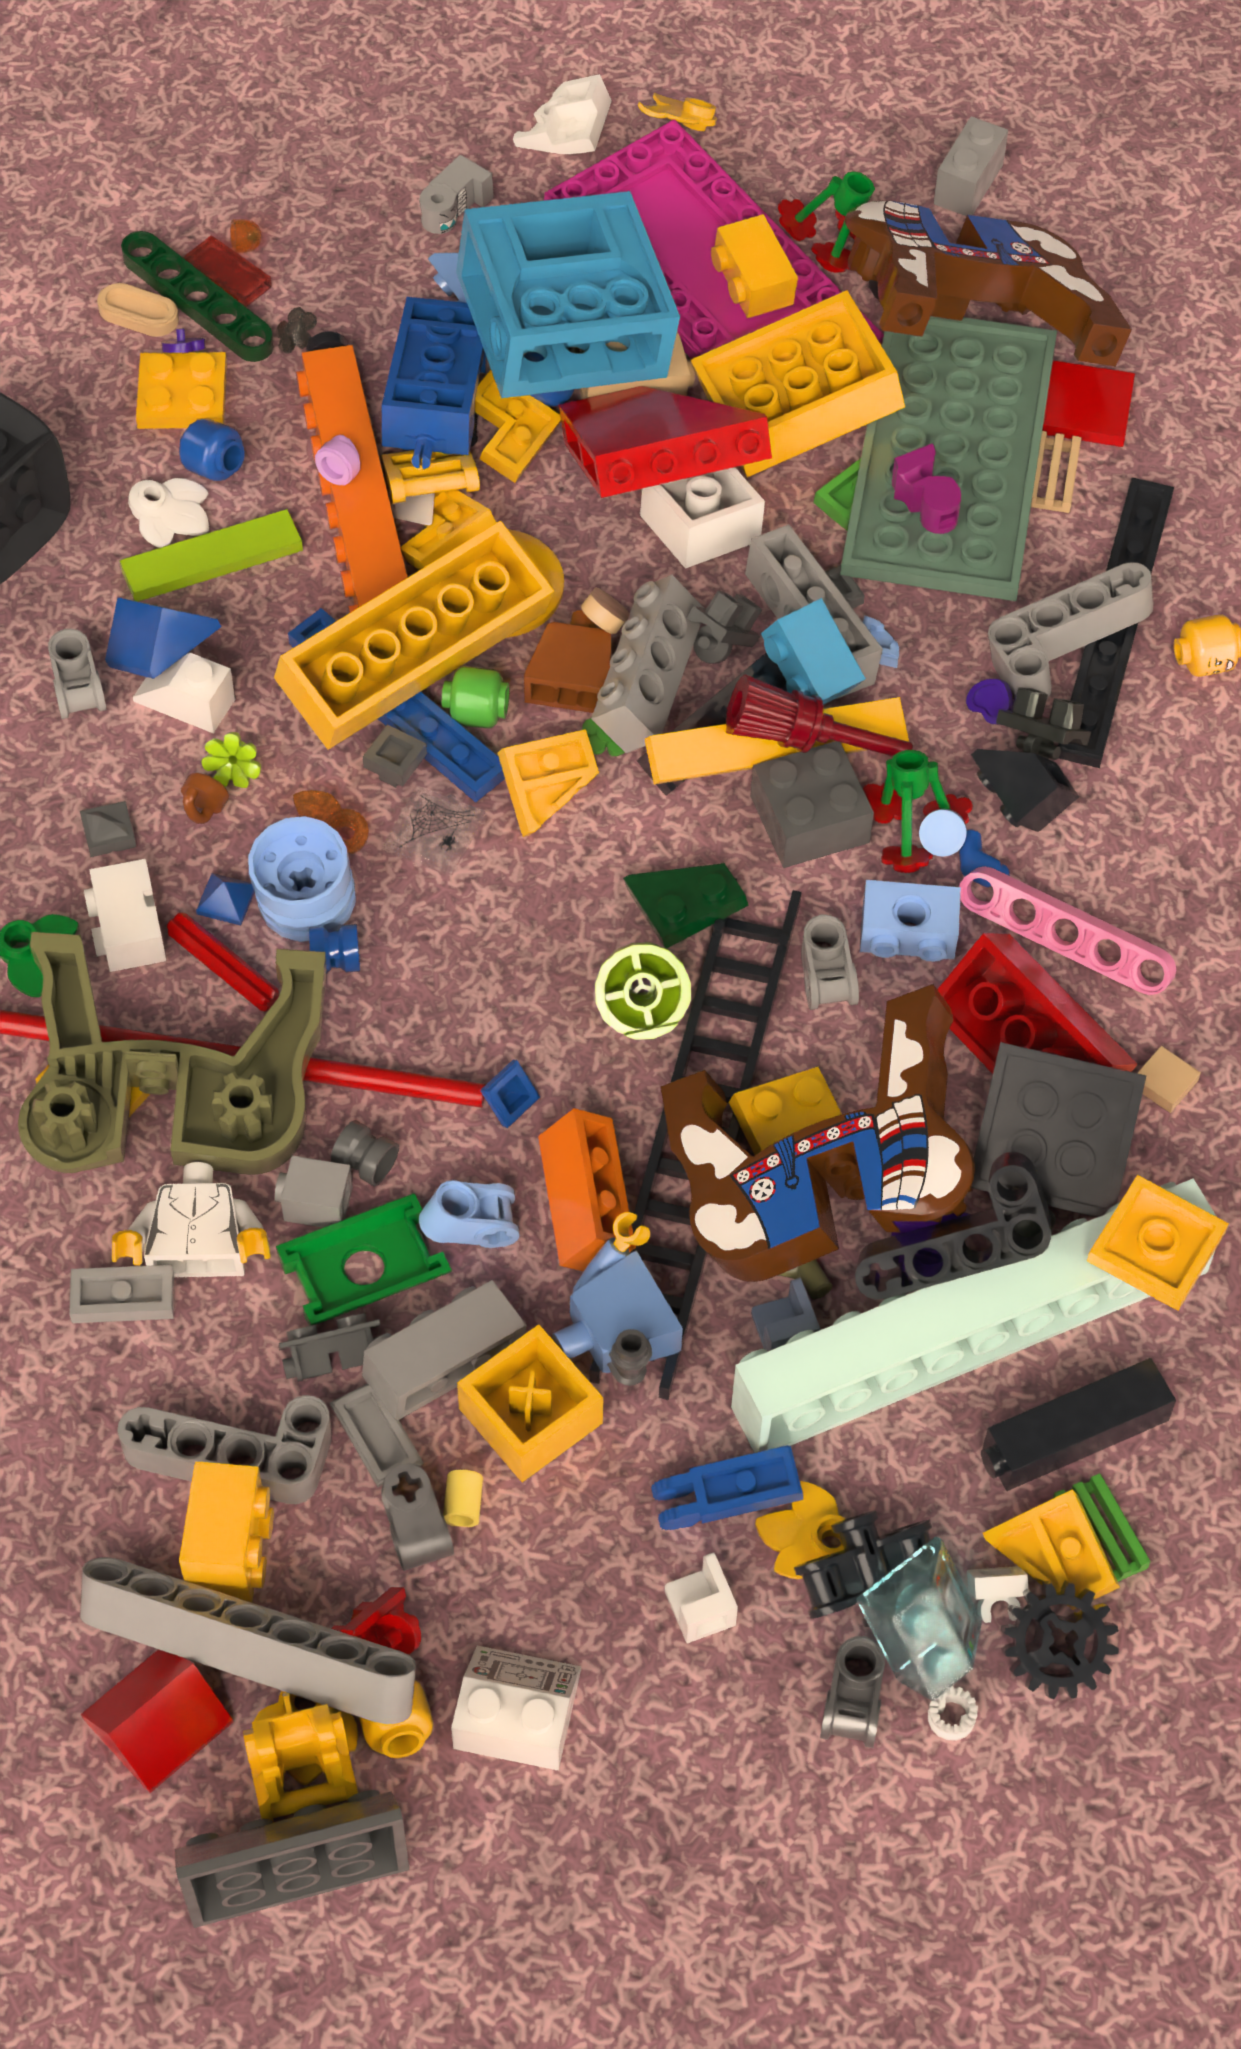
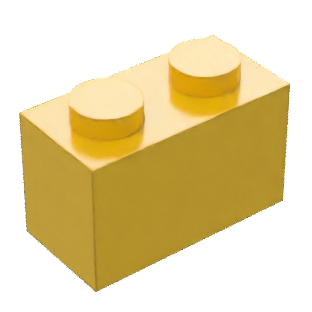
[711,214,798,318]

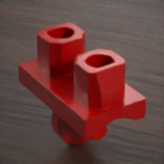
[331,1587,421,1655]

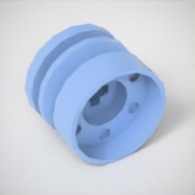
[248,816,356,942]

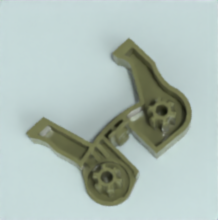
[18,932,326,1175]

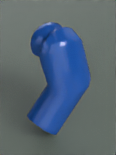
[959,830,1010,888]

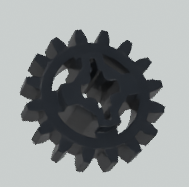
[1001,1580,1119,1699]

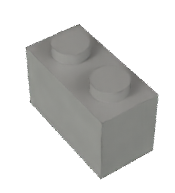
[934,116,1008,216]

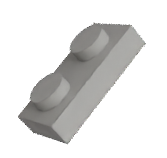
[69,1265,174,1323]

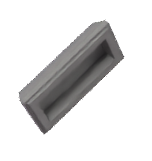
[330,1384,423,1488]

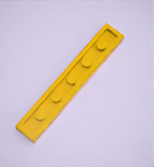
[645,697,909,785]

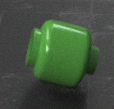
[442,666,510,728]

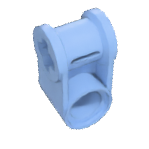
[419,1180,520,1248]

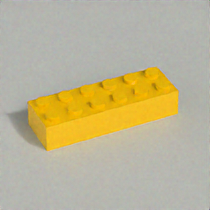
[274,520,555,750]

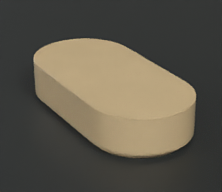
[97,283,179,337]
[581,587,630,634]

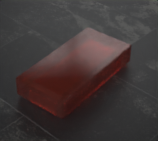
[183,235,272,307]

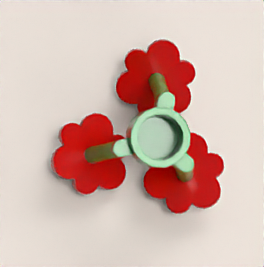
[778,171,875,273]
[863,750,973,873]

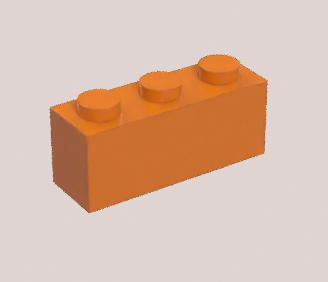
[538,1108,636,1271]

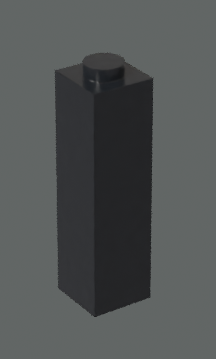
[981,1358,1176,1491]

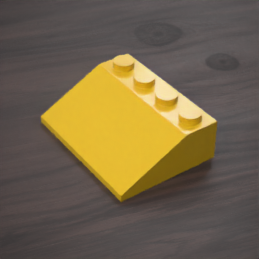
[690,290,905,478]

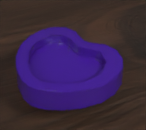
[161,328,206,353]
[966,679,1013,725]

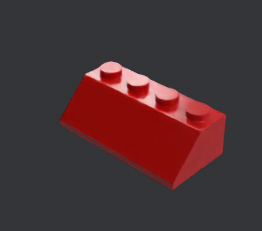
[937,933,1138,1074]

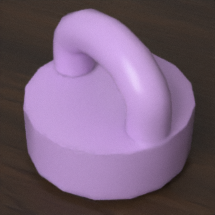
[315,435,360,485]

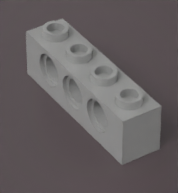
[745,525,883,699]
[591,575,704,753]

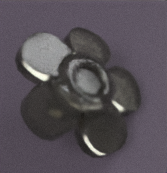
[276,307,317,354]

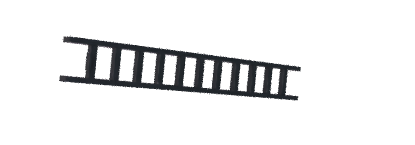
[589,878,802,1400]

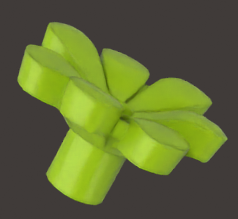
[201,732,261,788]

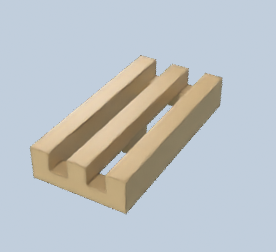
[1031,431,1081,513]

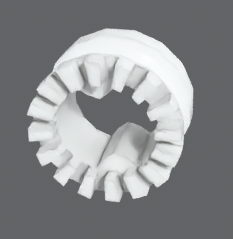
[928,1686,978,1740]

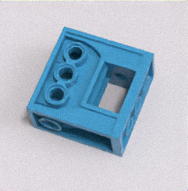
[456,191,680,398]

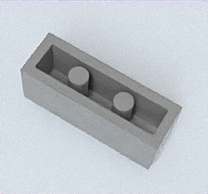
[362,1280,527,1421]

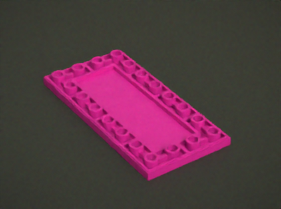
[544,119,884,359]

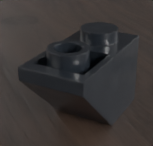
[971,749,1079,832]

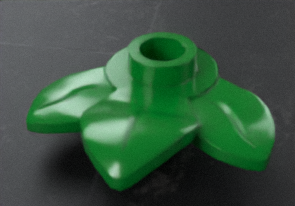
[0,914,79,997]

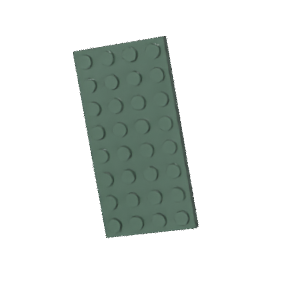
[840,316,1057,601]

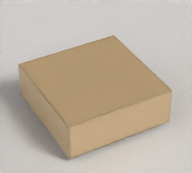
[1138,1046,1201,1113]

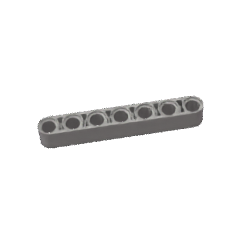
[80,1557,416,1724]

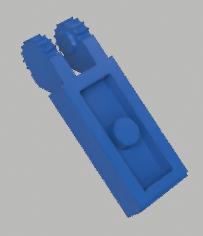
[651,1445,804,1531]

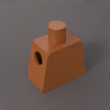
[524,610,611,713]

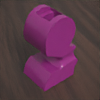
[891,443,961,534]

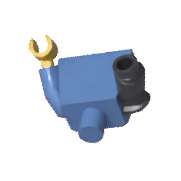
[552,1212,683,1386]

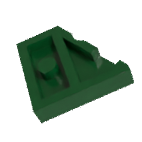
[623,863,749,948]

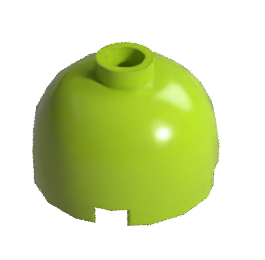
[595,942,691,1040]

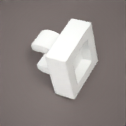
[967,1566,1029,1623]

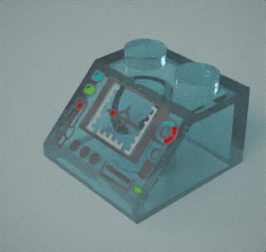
[856,1536,982,1701]

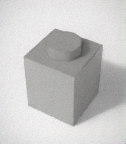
[275,1155,353,1228]

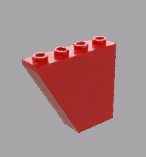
[559,386,772,498]

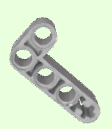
[988,563,1154,699]
[117,1395,332,1504]

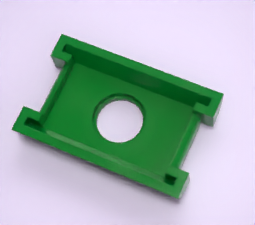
[276,1193,452,1326]

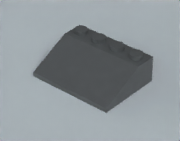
[175,1790,409,1928]

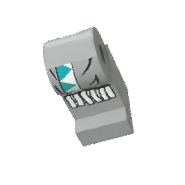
[419,155,494,234]

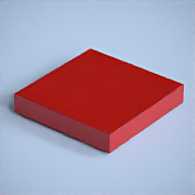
[1042,360,1135,447]

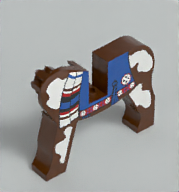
[845,201,1132,367]
[660,984,975,1282]

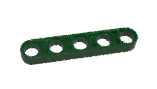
[121,231,274,362]

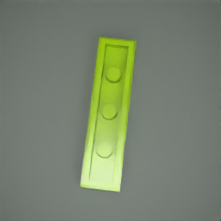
[119,509,303,602]

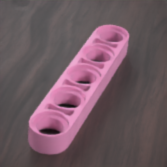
[959,866,1176,995]

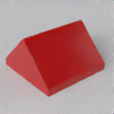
[81,1649,233,1793]

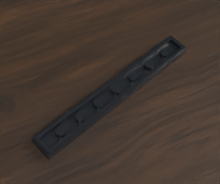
[1058,477,1174,768]

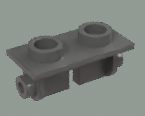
[278,1313,380,1382]

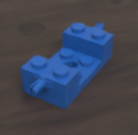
[382,297,488,469]

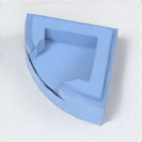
[863,615,899,668]

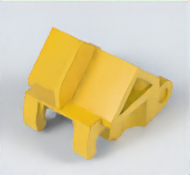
[243,1692,358,1823]

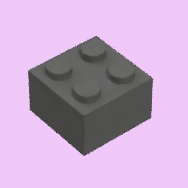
[750,741,874,868]

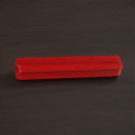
[167,912,279,1012]

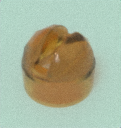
[230,219,261,253]

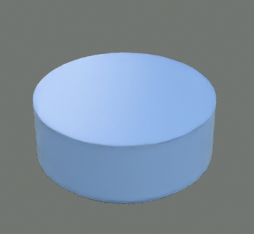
[919,809,967,857]

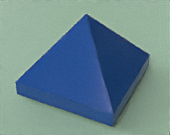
[196,873,255,926]
[480,1059,540,1128]

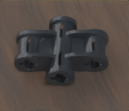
[794,1510,946,1627]

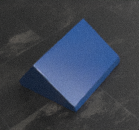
[105,597,222,679]

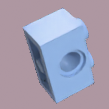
[860,880,961,962]

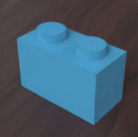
[761,598,866,705]

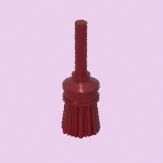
[726,674,913,757]

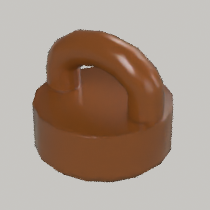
[181,773,229,824]

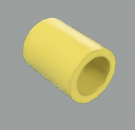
[443,1470,483,1527]

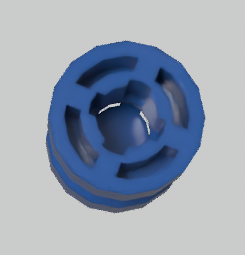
[309,924,360,974]

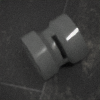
[331,1120,399,1187]

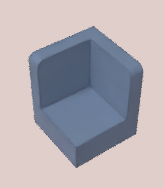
[751,1278,820,1351]

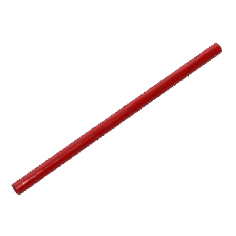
[0,1010,486,1108]

